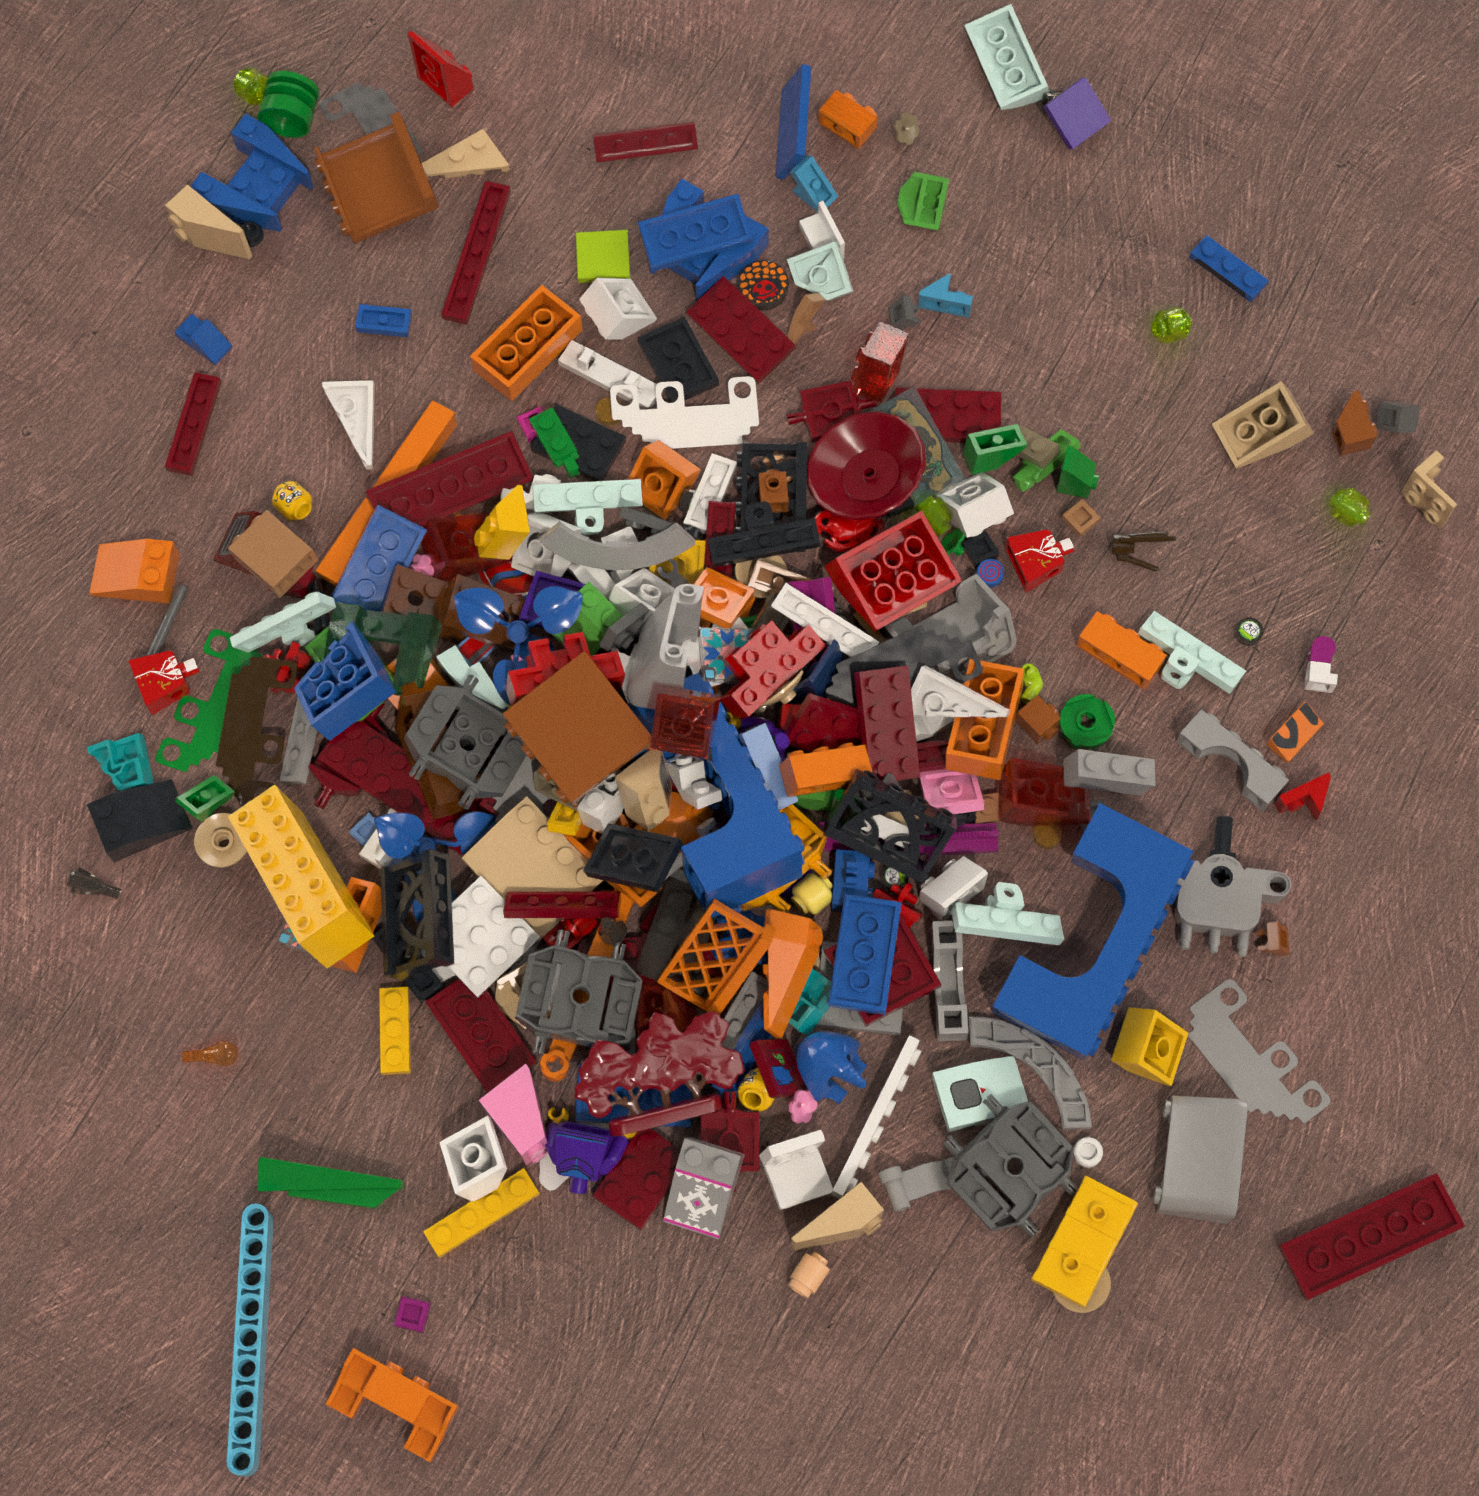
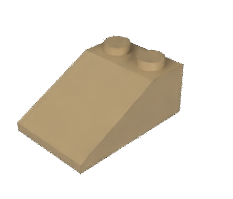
[165,185,253,259]
[1212,381,1314,469]
[791,1182,884,1251]

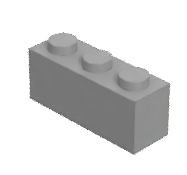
[1064,749,1155,795]

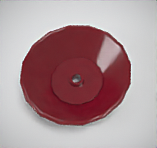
[807,411,926,521]

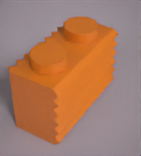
[818,90,878,149]

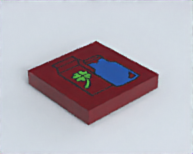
[750,1039,807,1098]

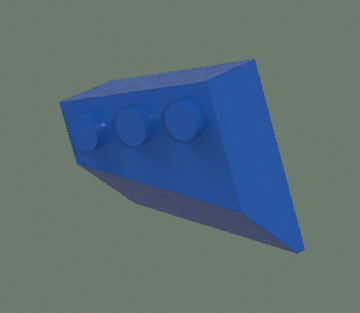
[294,621,396,741]

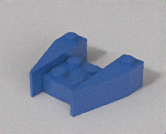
[190,114,313,232]
[649,179,769,301]

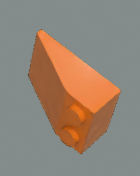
[89,539,180,604]

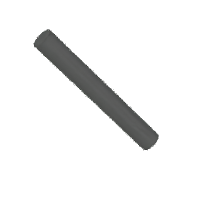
[146,584,188,656]

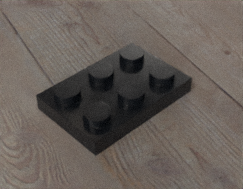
[638,317,719,403]
[530,404,626,481]
[583,823,683,893]

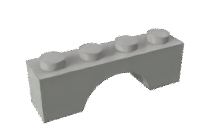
[1176,709,1289,812]
[930,921,968,1042]

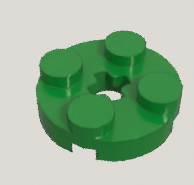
[1059,694,1115,750]

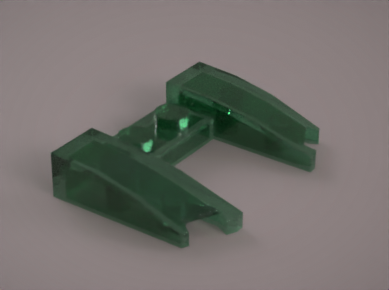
[324,602,442,696]

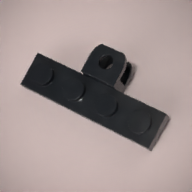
[708,501,821,568]

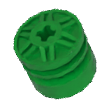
[257,70,320,138]

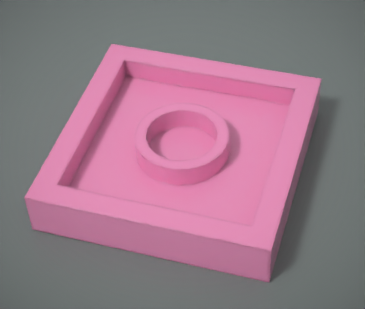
[919,769,984,814]

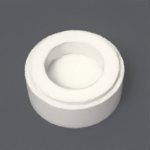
[1073,1137,1103,1168]

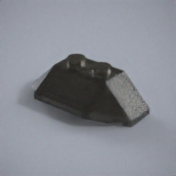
[636,877,717,981]

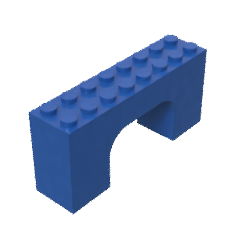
[624,673,805,918]
[992,803,1195,1061]

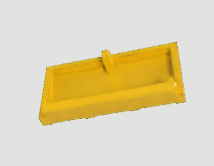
[1031,1176,1138,1309]

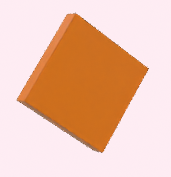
[694,567,755,631]

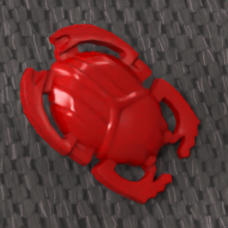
[815,510,885,552]

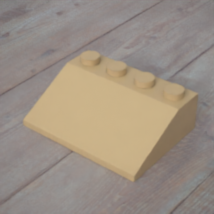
[461,796,604,942]

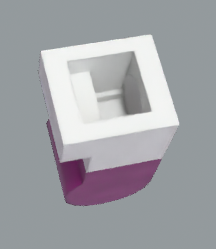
[1304,636,1338,693]

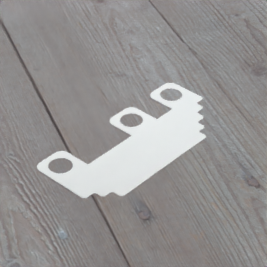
[610,377,759,449]

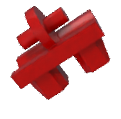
[262,641,311,694]
[872,882,924,929]
[542,918,600,950]

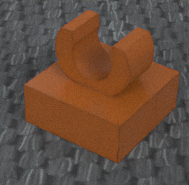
[1256,921,1290,957]

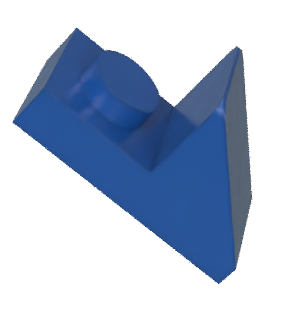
[174,314,232,366]

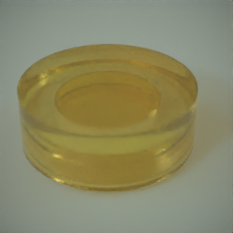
[596,398,622,426]
[1033,820,1062,849]

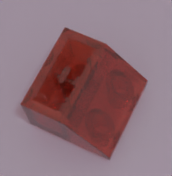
[638,983,696,1038]

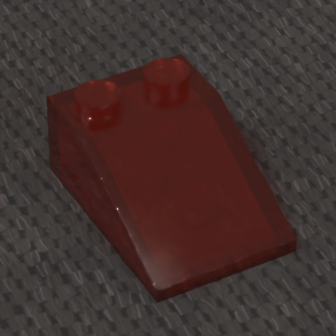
[421,513,513,581]
[999,757,1091,826]

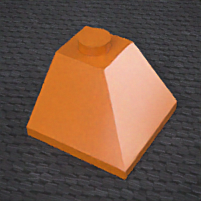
[634,792,714,853]

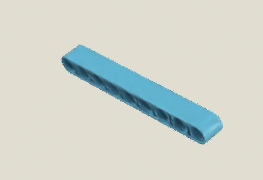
[227,1203,274,1477]

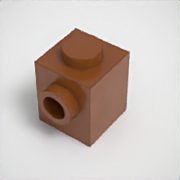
[758,469,789,513]
[1015,695,1061,745]

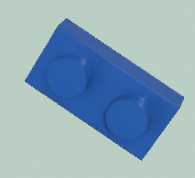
[355,304,412,337]

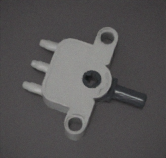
[1173,815,1292,957]

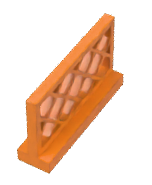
[657,899,776,1014]

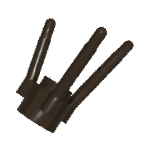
[1112,531,1176,571]

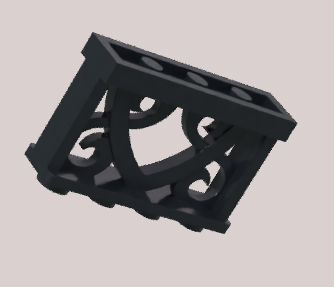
[735,442,807,552]
[823,769,957,884]
[380,849,454,981]

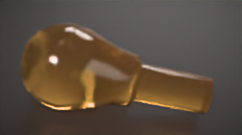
[182,1041,238,1067]

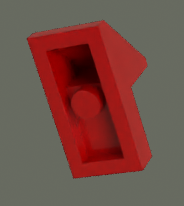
[1274,772,1331,820]

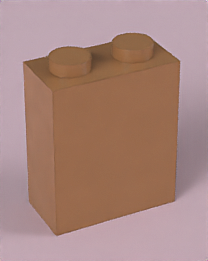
[228,510,318,598]

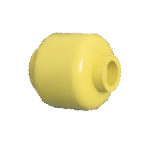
[791,873,833,915]

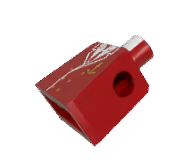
[1005,529,1074,593]
[128,651,200,715]

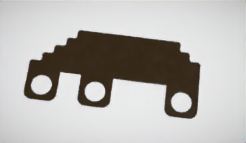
[216,657,297,807]

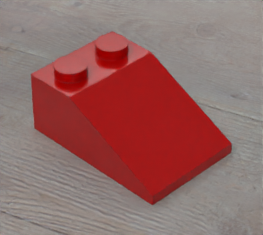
[407,31,474,108]

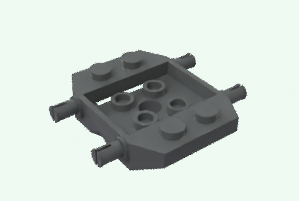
[404,675,527,809]
[515,930,643,1056]
[942,1094,1079,1238]

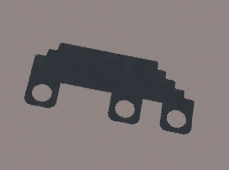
[826,625,983,709]

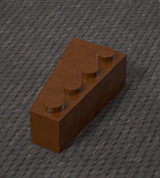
[394,690,468,820]

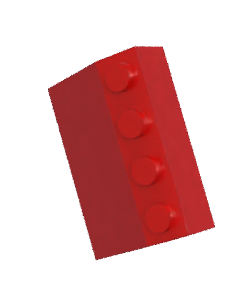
[824,511,962,631]

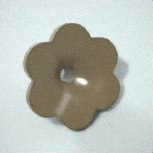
[893,112,919,145]

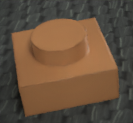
[1062,499,1101,538]
[975,792,1004,824]

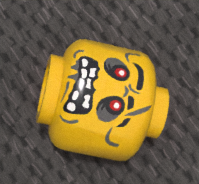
[272,481,312,521]
[738,1068,775,1112]

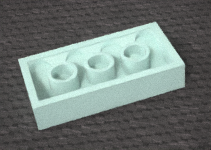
[964,4,1050,110]

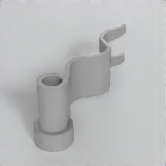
[878,1157,987,1212]

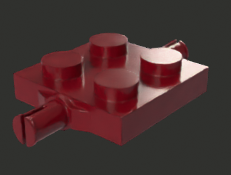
[786,380,877,442]
[701,1091,760,1192]

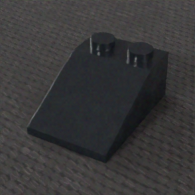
[87,779,192,863]

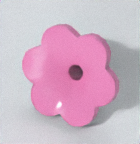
[408,554,434,577]
[788,1089,817,1124]

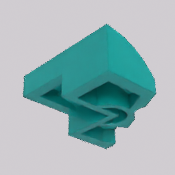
[87,733,154,791]
[789,968,831,1036]

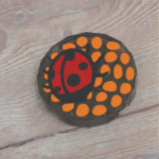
[737,260,789,311]

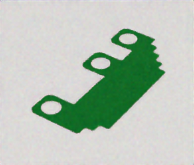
[155,629,263,772]

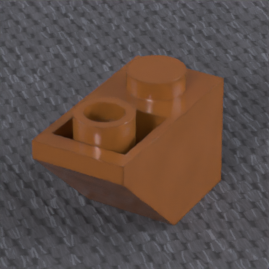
[1332,390,1377,456]

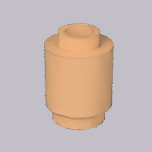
[788,1252,830,1299]

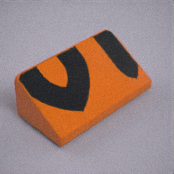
[1266,702,1324,763]

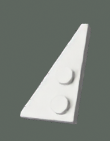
[322,380,375,470]
[911,665,1011,718]

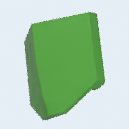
[897,172,949,231]

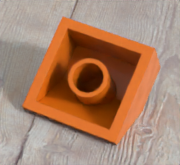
[628,440,701,520]

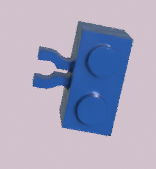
[832,850,875,912]

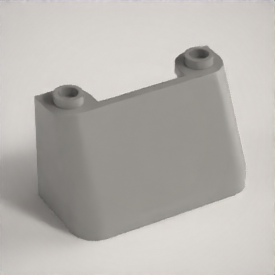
[884,574,1016,682]
[627,584,704,712]
[1153,1095,1248,1224]

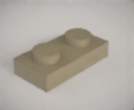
[1017,425,1061,469]

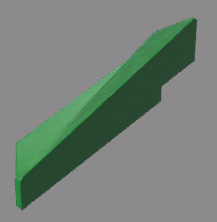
[258,1157,405,1209]

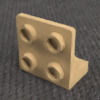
[1401,450,1457,528]

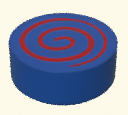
[977,559,1004,588]

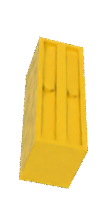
[228,785,374,969]

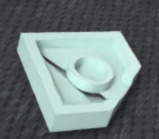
[787,241,854,301]

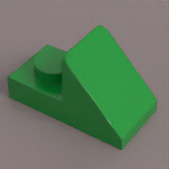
[175,775,235,823]

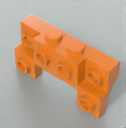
[326,1348,459,1463]

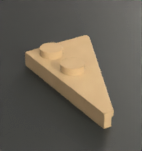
[422,129,510,180]

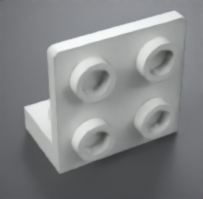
[759,1130,833,1210]

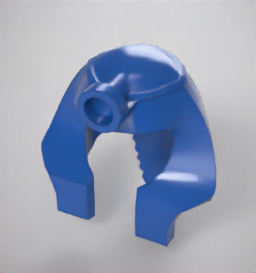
[796,1031,867,1104]

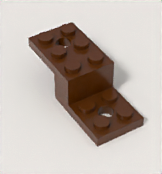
[380,564,526,653]

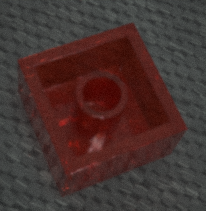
[851,322,910,404]

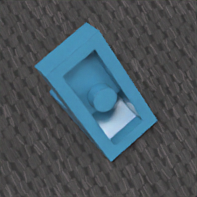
[789,155,838,212]
[918,274,973,318]

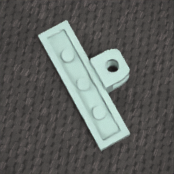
[532,479,642,535]
[230,592,336,653]
[1138,611,1246,694]
[951,882,1064,945]

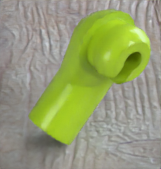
[1020,663,1043,705]

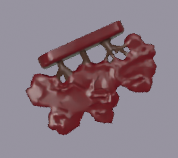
[574,1011,745,1136]

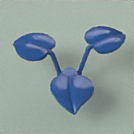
[454,586,583,706]
[374,811,497,924]

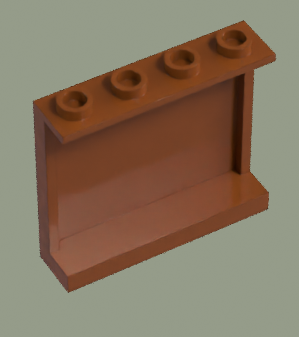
[314,112,440,244]
[503,651,657,807]

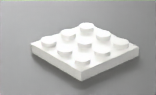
[448,876,540,997]

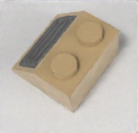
[615,744,672,832]

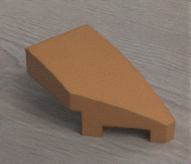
[788,293,825,344]

